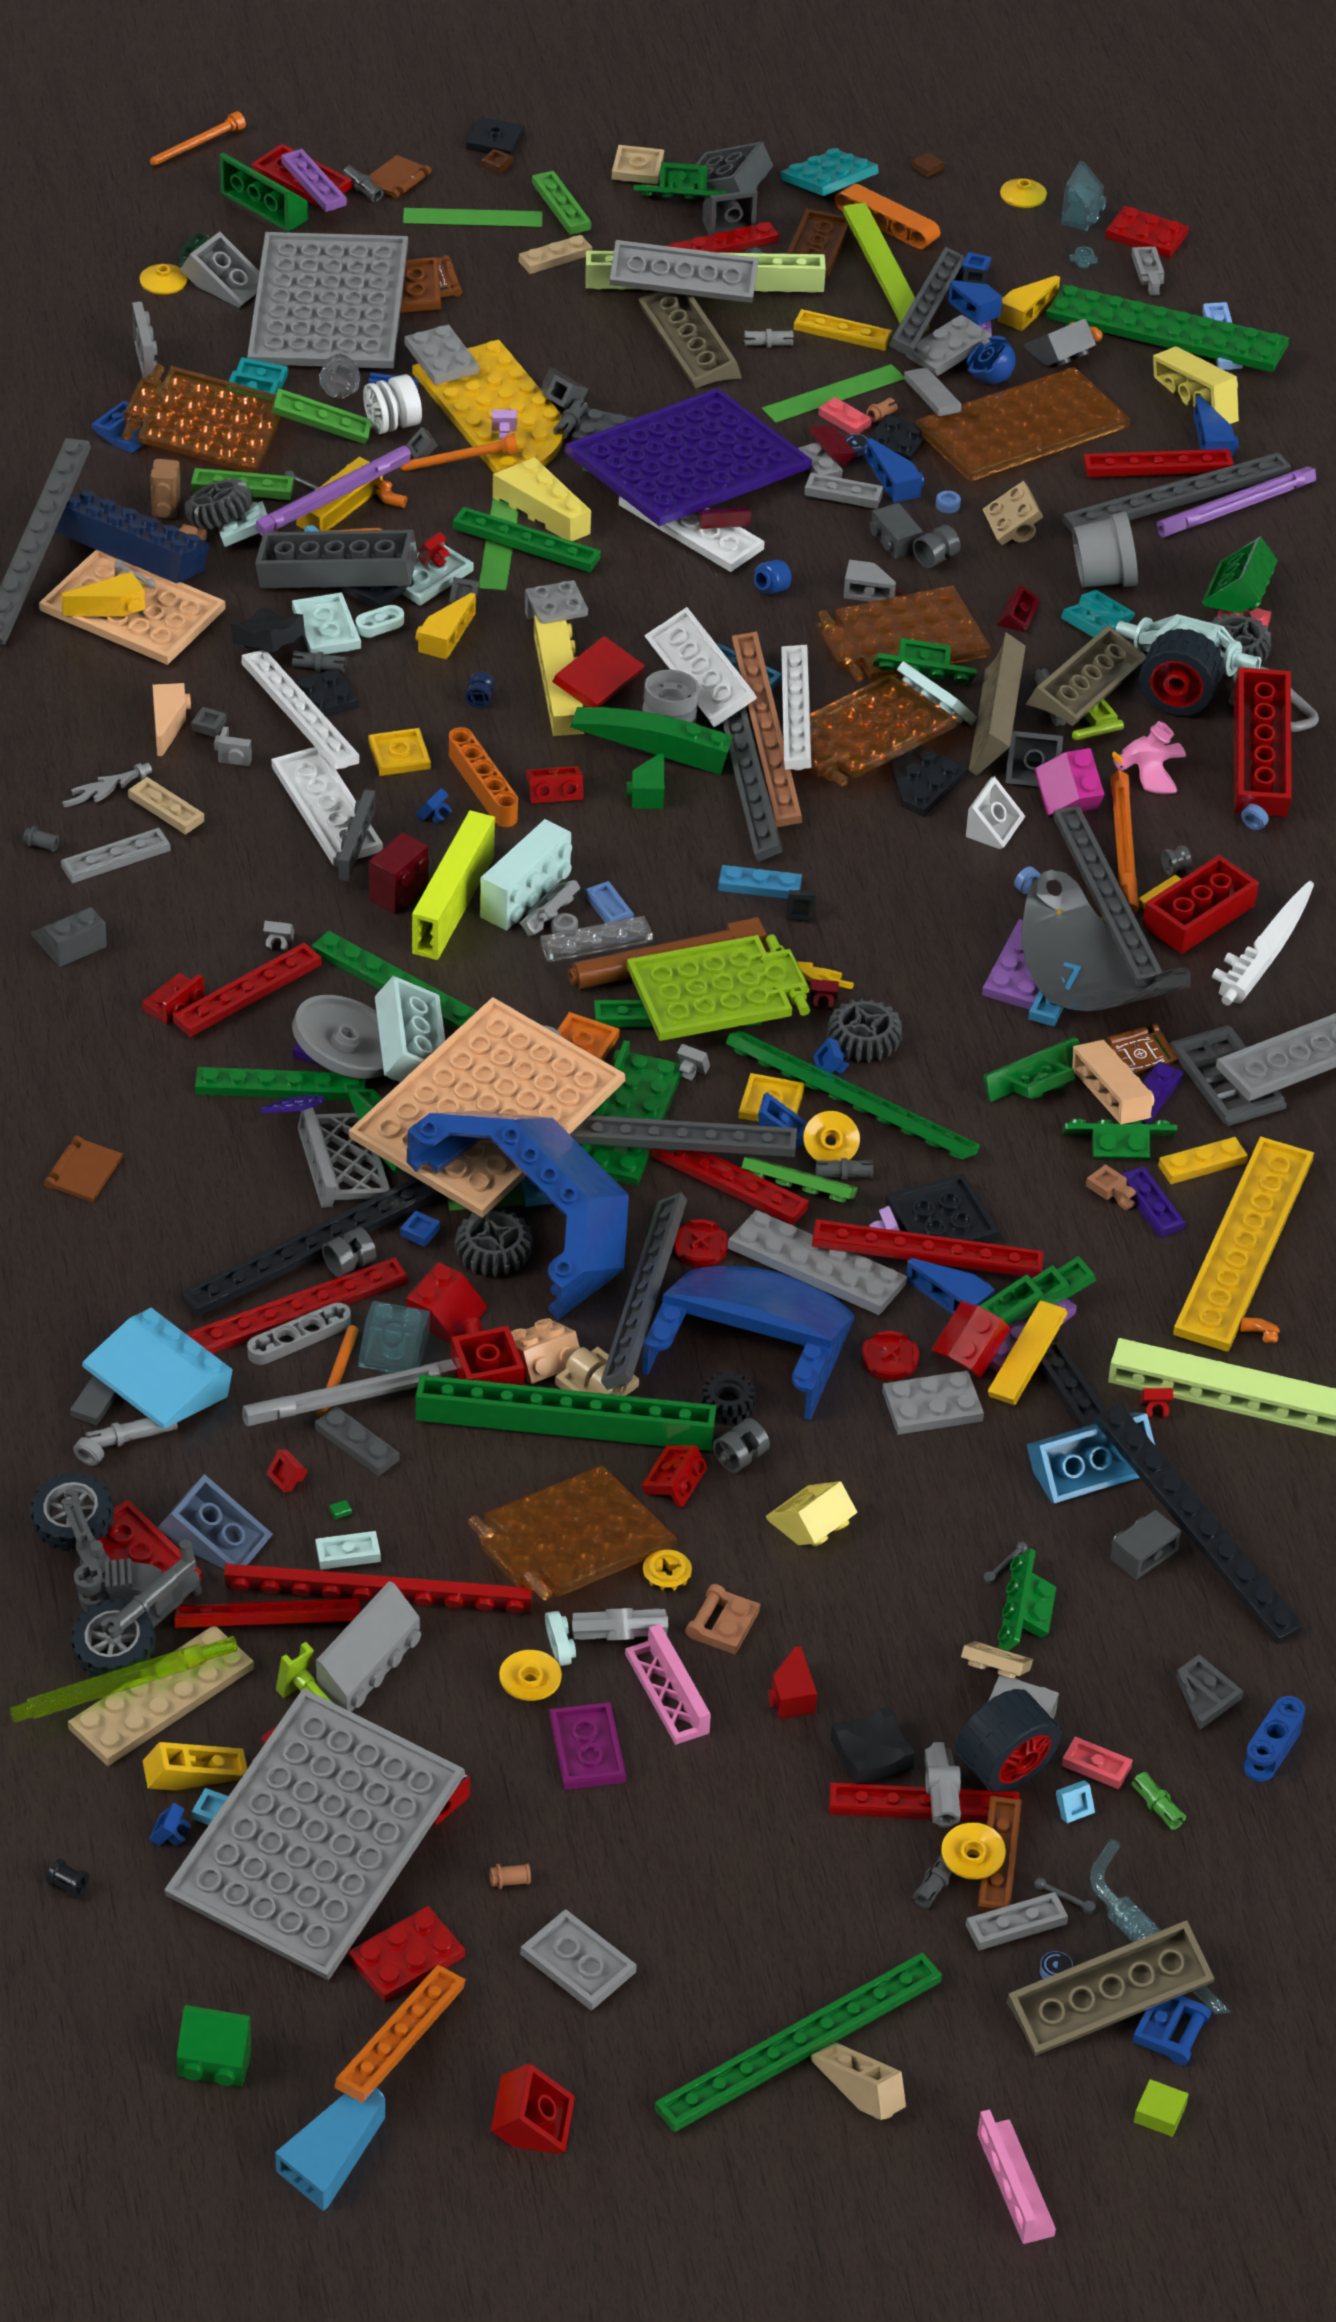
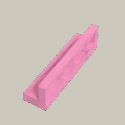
[625,1624,711,1745]
[977,2109,1056,2244]

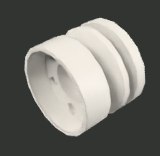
[363,374,422,435]

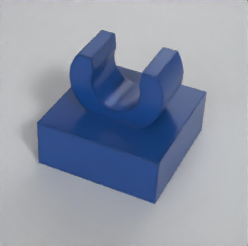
[415,788,452,825]
[813,1037,849,1074]
[149,1803,191,1846]

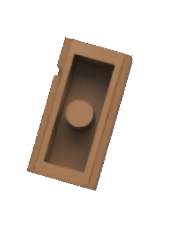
[150,459,181,519]

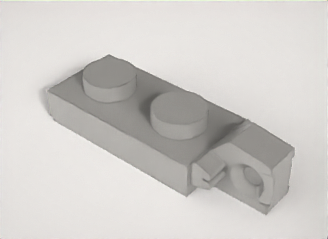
[1131,247,1164,296]
[520,880,580,936]

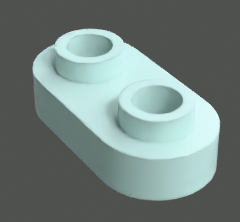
[356,605,404,638]
[545,1611,576,1666]

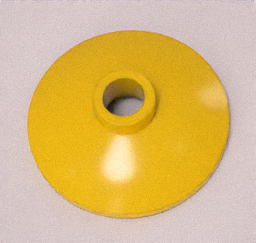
[1000,178,1047,208]
[140,264,188,295]
[803,1111,860,1161]
[499,1650,562,1701]
[941,1823,1006,1879]

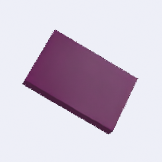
[549,1702,626,1790]

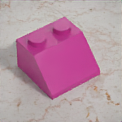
[1034,748,1104,817]

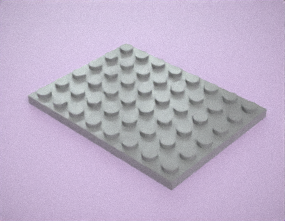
[247,232,408,369]
[164,1688,465,1981]

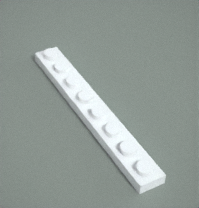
[781,645,811,770]
[242,650,359,770]

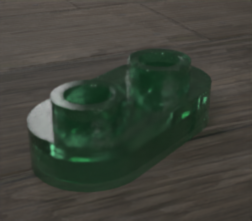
[178,233,210,267]

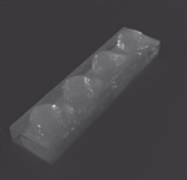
[540,916,653,962]

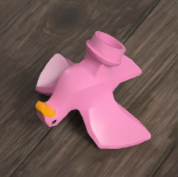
[1112,721,1186,795]

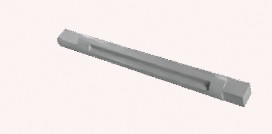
[242,1359,457,1426]

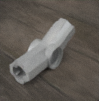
[572,1608,668,1640]
[924,1742,961,1828]

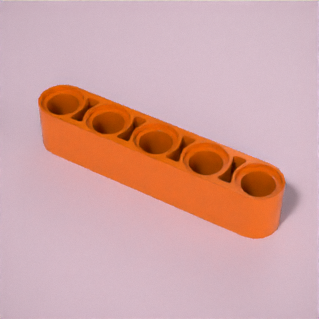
[835,183,940,250]
[449,727,518,827]

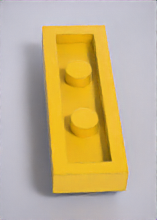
[1158,1137,1248,1184]

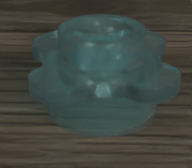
[1070,246,1098,268]

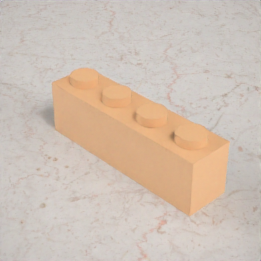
[1072,1040,1154,1124]

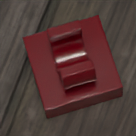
[810,979,839,1010]

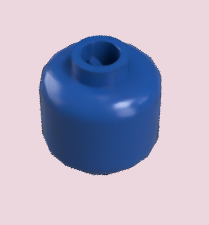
[754,559,792,595]

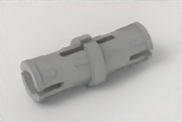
[744,329,793,348]

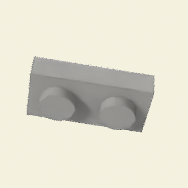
[798,442,842,478]

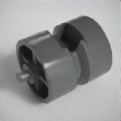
[713,1418,770,1473]

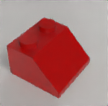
[406,1262,487,1343]
[931,1301,1011,1379]
[491,2063,575,2154]

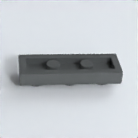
[315,1406,400,1477]

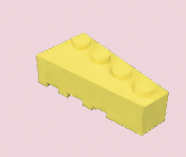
[1153,346,1239,424]
[493,457,591,541]

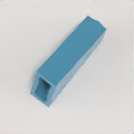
[275,2088,385,2211]

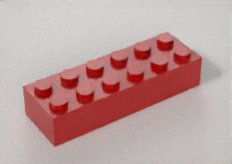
[1234,667,1291,817]

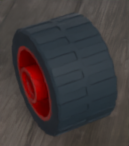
[1139,628,1224,716]
[956,1689,1061,1792]

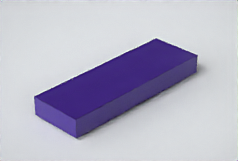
[1121,1166,1186,1238]

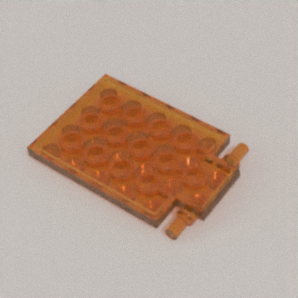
[122,364,282,473]
[818,585,991,682]
[782,674,957,786]
[468,1465,677,1601]

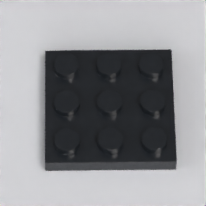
[885,1173,1000,1243]

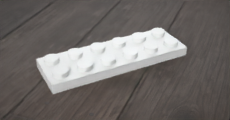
[619,496,765,572]
[644,607,757,727]
[271,747,383,866]

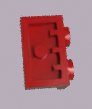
[526,766,583,803]
[142,973,204,1025]
[641,1445,707,1507]

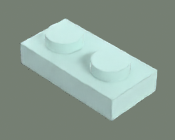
[315,1531,381,1570]

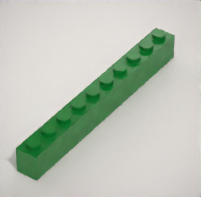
[416,1375,716,1451]

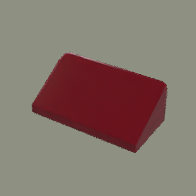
[808,426,856,466]
[697,507,751,529]
[997,585,1040,632]

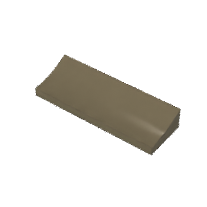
[638,291,742,389]
[1025,625,1146,726]
[969,632,1026,776]
[1007,1920,1214,2056]

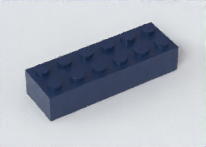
[55,490,209,583]

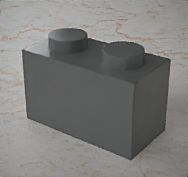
[870,503,923,559]
[1110,1509,1181,1580]

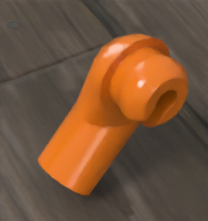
[1240,1317,1280,1343]

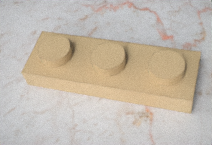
[519,235,592,274]
[128,777,204,835]

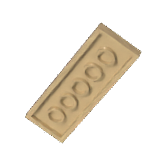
[68,1626,254,1766]

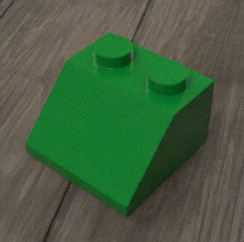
[177,2005,251,2087]

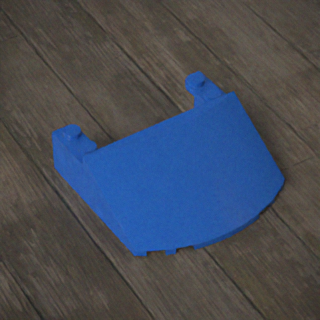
[642,1266,855,1420]

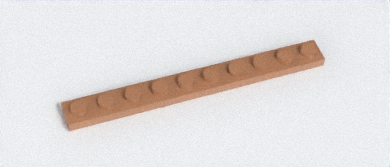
[732,631,802,827]

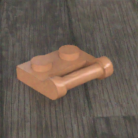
[685,1584,760,1655]

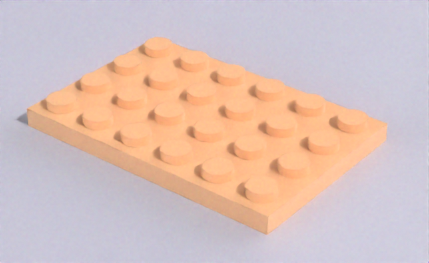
[39,550,226,665]

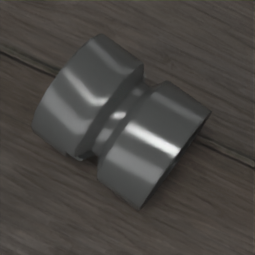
[913,524,961,568]
[322,1227,376,1277]

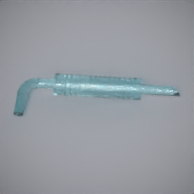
[1090,1839,1231,2014]

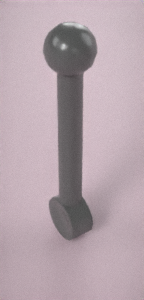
[285,471,319,490]
[983,1541,1028,1585]
[1034,1877,1096,1915]

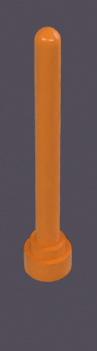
[150,111,246,166]
[400,433,519,471]

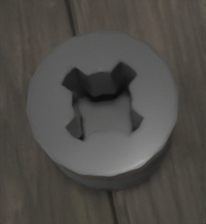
[1161,845,1192,876]

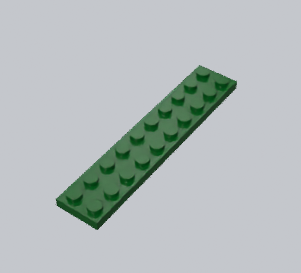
[1046,284,1289,372]

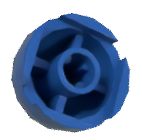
[967,336,1016,385]

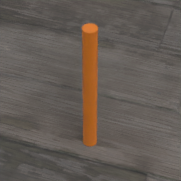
[317,1325,359,1417]

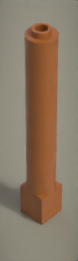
[568,917,767,990]

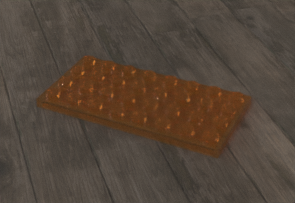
[915,367,1131,482]

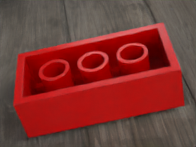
[1142,855,1259,954]

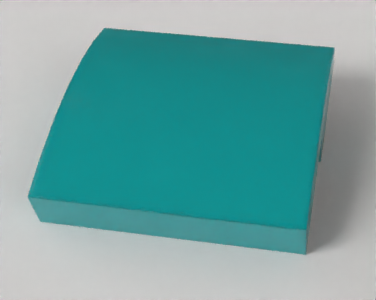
[225,357,289,402]
[1061,590,1135,638]

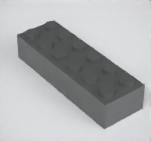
[255,530,418,589]

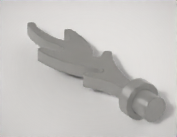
[62,763,152,808]

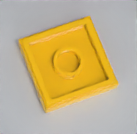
[368,728,431,776]
[738,1073,805,1122]

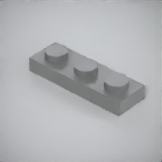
[805,473,883,509]
[966,1892,1068,1951]

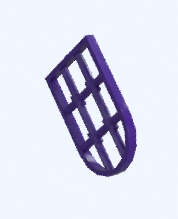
[261,1095,325,1113]

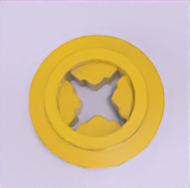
[643,1549,692,1591]

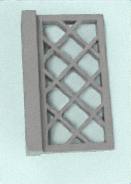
[298,1107,390,1208]

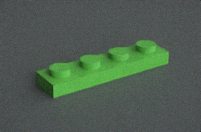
[532,170,591,235]
[271,388,372,444]
[191,468,294,500]
[741,1156,858,1203]

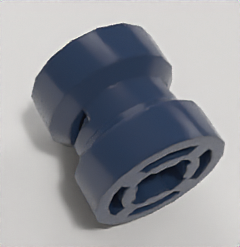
[465,672,495,708]

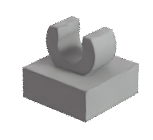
[263,921,295,952]
[677,1044,710,1081]

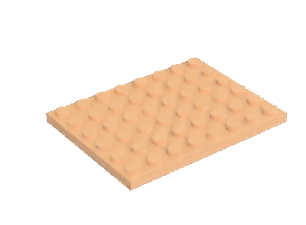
[349,997,625,1218]

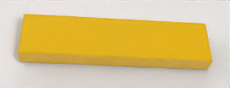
[793,309,893,351]
[988,1300,1067,1405]

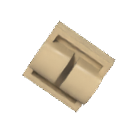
[982,481,1043,545]
[555,1347,639,1396]

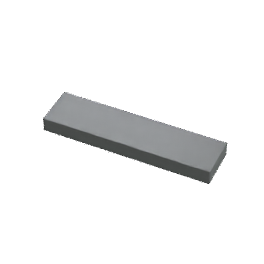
[904,367,961,416]
[61,828,171,883]

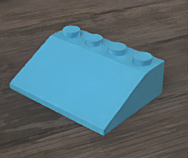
[82,1308,233,1429]

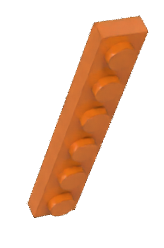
[334,1965,466,2103]

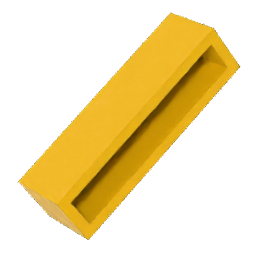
[296,457,383,531]

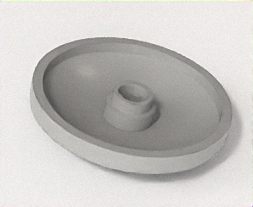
[292,995,384,1079]

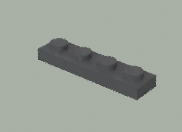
[334,789,375,881]

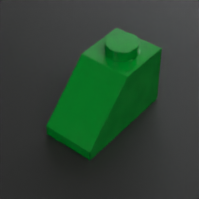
[626,754,664,809]

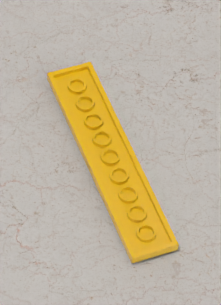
[1173,1136,1314,1352]

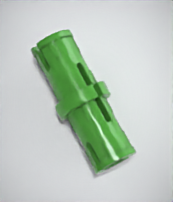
[1131,1772,1186,1830]

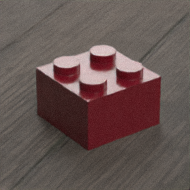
[369,832,429,914]

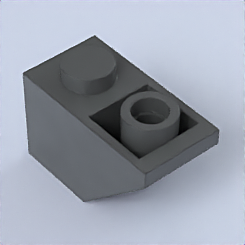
[540,367,588,409]

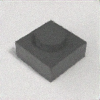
[406,427,438,459]
[449,577,480,603]
[191,707,227,737]

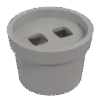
[1072,511,1138,588]

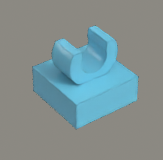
[1056,1780,1095,1823]

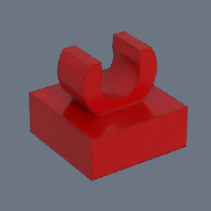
[417,532,450,567]
[1140,1388,1174,1418]
[266,1449,308,1492]

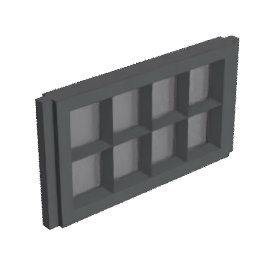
[1170,1025,1287,1126]

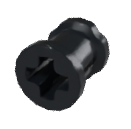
[46,1859,89,1899]

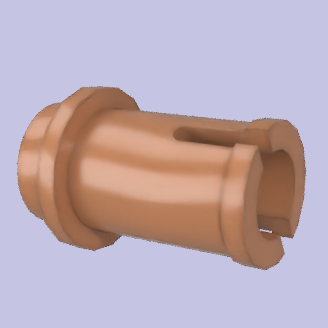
[866,398,898,423]
[489,1864,531,1890]

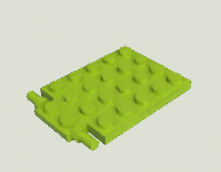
[627,934,810,1041]

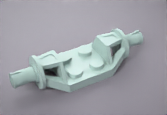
[1116,614,1261,676]

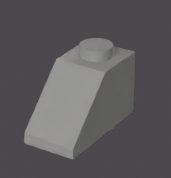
[843,560,896,605]

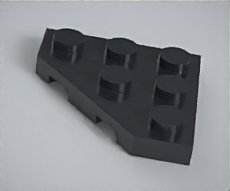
[887,736,968,817]

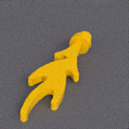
[766,951,854,989]

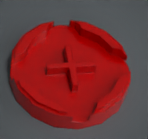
[672,1219,729,1268]
[861,1331,920,1381]

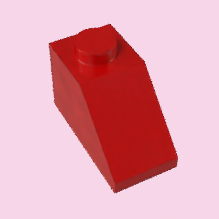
[768,1646,817,1719]

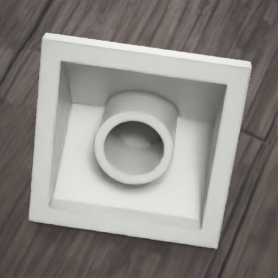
[966,776,1026,849]

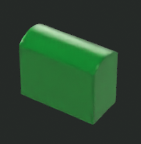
[329,1500,352,1520]

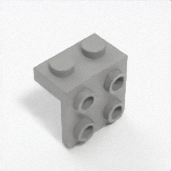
[525,580,588,624]

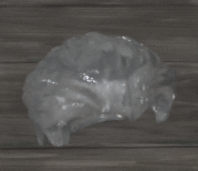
[319,353,360,399]

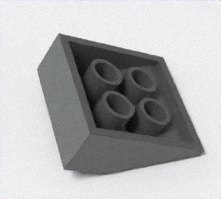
[696,141,773,199]

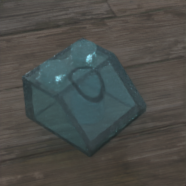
[1061,161,1106,231]
[358,1301,430,1373]

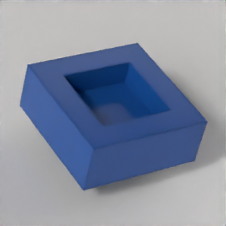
[961,252,991,273]
[400,1211,440,1247]

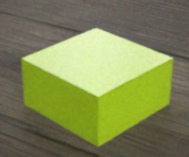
[1134,2079,1189,2137]

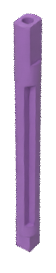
[255,445,411,537]
[1157,466,1316,538]

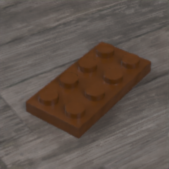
[786,208,850,278]

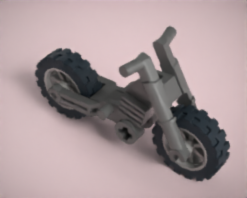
[30,1471,202,1681]

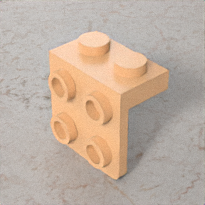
[511,1319,580,1384]

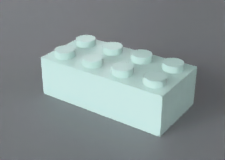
[480,819,572,931]
[375,976,445,1082]

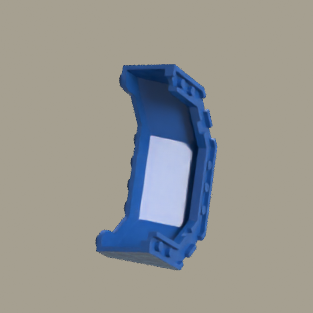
[407,1111,629,1320]

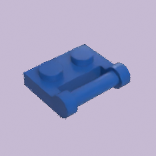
[1133,1996,1211,2065]

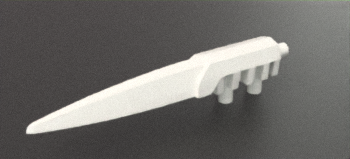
[1212,881,1314,1005]

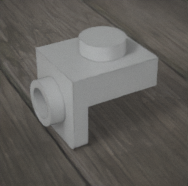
[214,726,252,766]

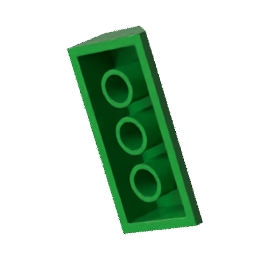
[219,152,308,232]
[1202,537,1278,614]

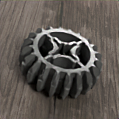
[184,478,252,530]
[1209,613,1272,662]
[828,998,903,1063]
[455,1208,533,1278]

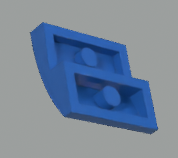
[91,400,164,454]

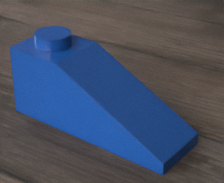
[1193,396,1238,460]
[865,438,924,503]
[906,1258,995,1315]

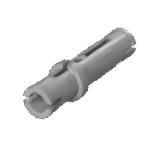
[86,1418,177,1448]

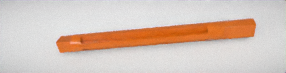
[1110,769,1139,914]

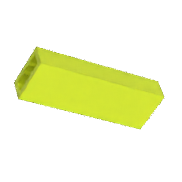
[412,810,495,960]

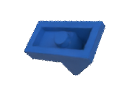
[758,1092,808,1148]

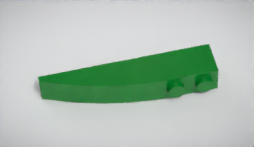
[570,707,733,775]

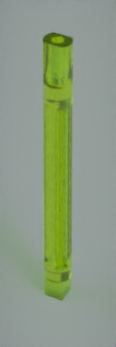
[9,1636,238,1723]

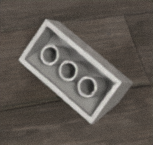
[316,1581,421,1712]

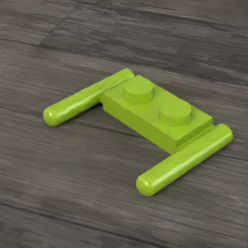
[1072,699,1124,741]

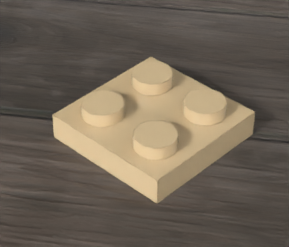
[612,145,664,184]
[961,1641,1033,1679]

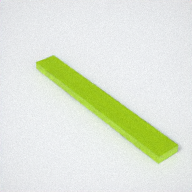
[843,202,929,331]

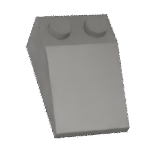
[180,232,260,308]

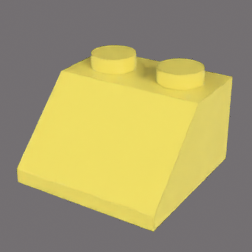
[766,1481,858,1547]

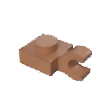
[1086,1164,1136,1210]

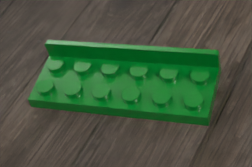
[580,1040,682,1186]

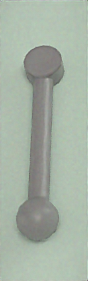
[115,561,156,589]

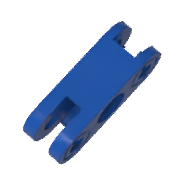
[1243,1696,1305,1782]

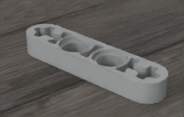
[247,1303,351,1365]

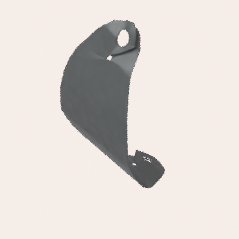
[1021,869,1191,1011]

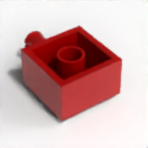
[451,1318,525,1385]

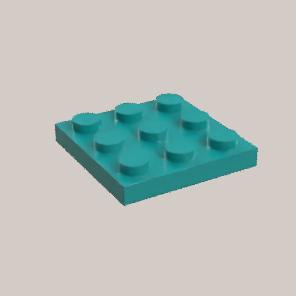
[781,148,879,196]

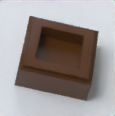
[481,149,513,174]
[911,152,944,177]

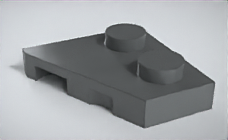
[1176,1654,1244,1729]

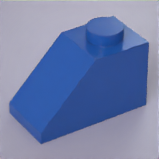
[948,280,1002,325]

